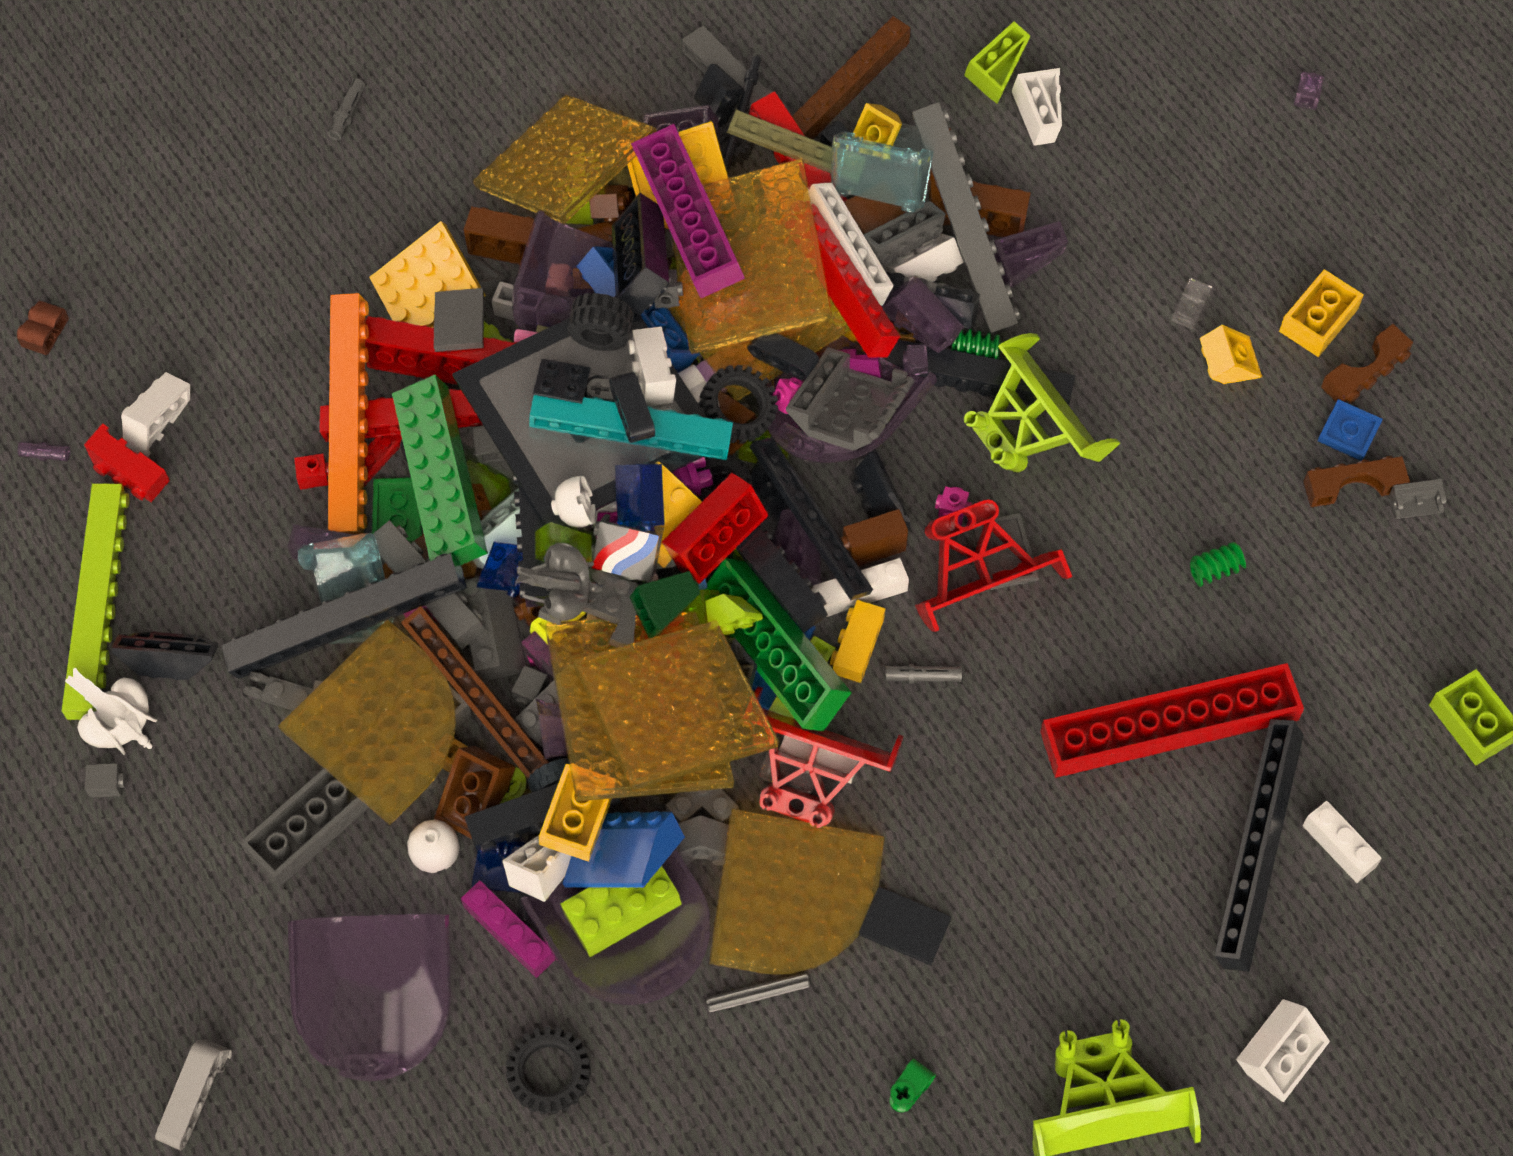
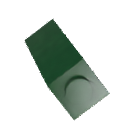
[629,571,700,641]

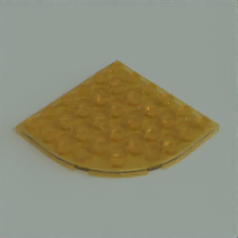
[278,620,456,825]
[709,809,884,975]

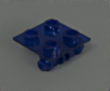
[476,542,523,597]
[471,841,526,893]

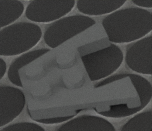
[539,566,638,653]

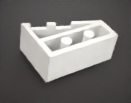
[1012,68,1062,146]
[628,327,676,406]

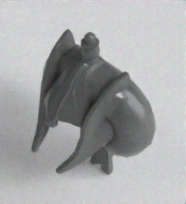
[516,542,603,621]

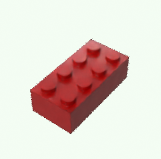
[662,473,769,584]

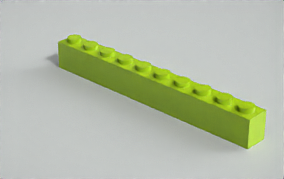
[62,484,129,720]

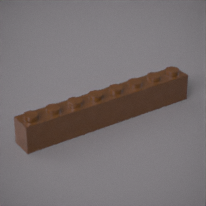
[792,16,911,139]
[401,606,550,778]

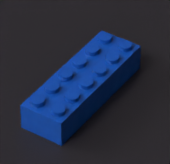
[577,246,700,373]

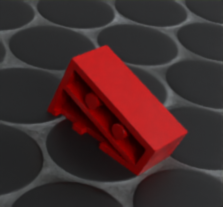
[84,423,170,502]

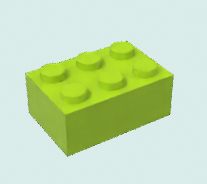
[1429,669,1513,766]

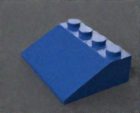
[563,811,685,888]

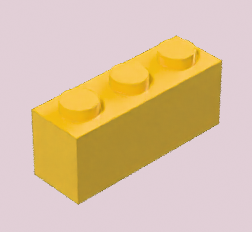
[830,600,885,683]

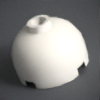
[551,476,596,527]
[407,820,460,873]

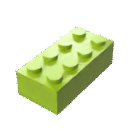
[561,866,682,957]

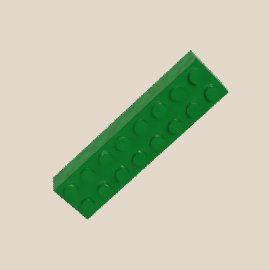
[392,375,488,565]
[699,558,852,731]

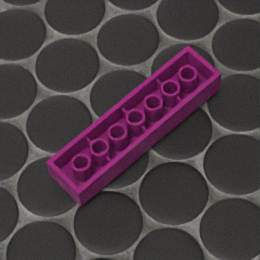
[631,124,745,298]

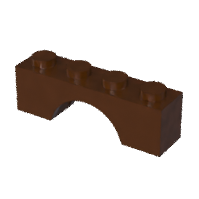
[1321,324,1414,404]
[1303,456,1410,507]

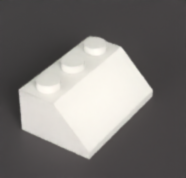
[882,234,964,283]
[1236,999,1330,1102]

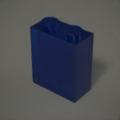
[615,464,664,531]

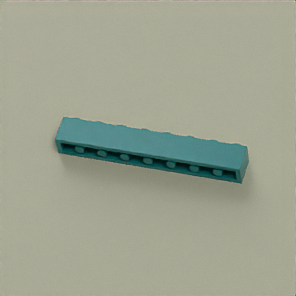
[529,395,733,460]

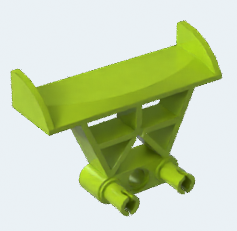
[964,333,1120,472]
[1033,1019,1201,1156]

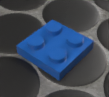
[1318,399,1383,461]

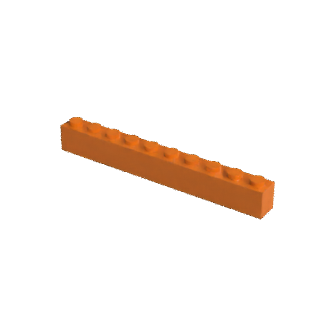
[328,293,369,537]

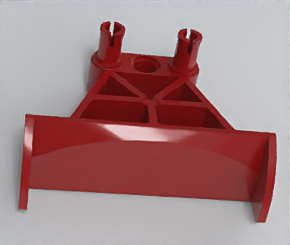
[915,499,1072,632]
[742,686,904,828]

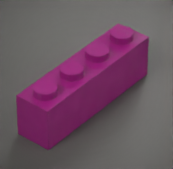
[461,881,555,978]

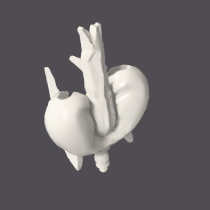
[65,668,157,755]

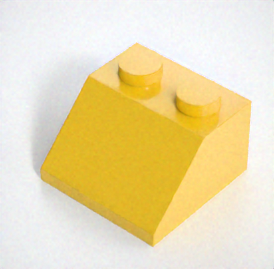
[1200,325,1262,384]

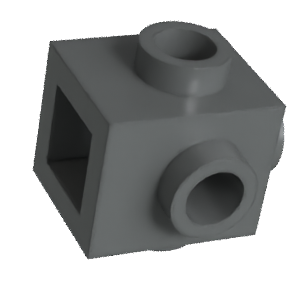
[654,269,684,308]

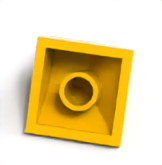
[853,103,902,166]

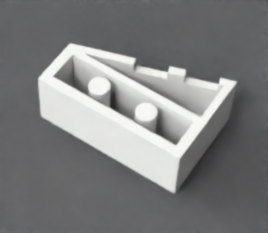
[121,372,190,457]
[503,835,571,902]

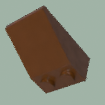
[434,746,516,839]

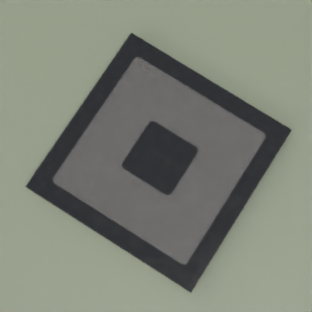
[452,296,707,533]

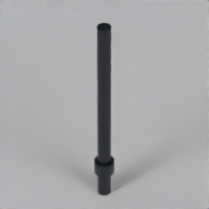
[723,56,761,174]

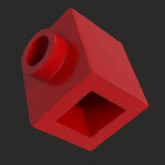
[294,454,329,490]

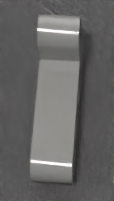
[155,1039,232,1150]

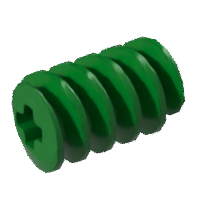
[951,327,1002,360]
[1190,542,1246,587]

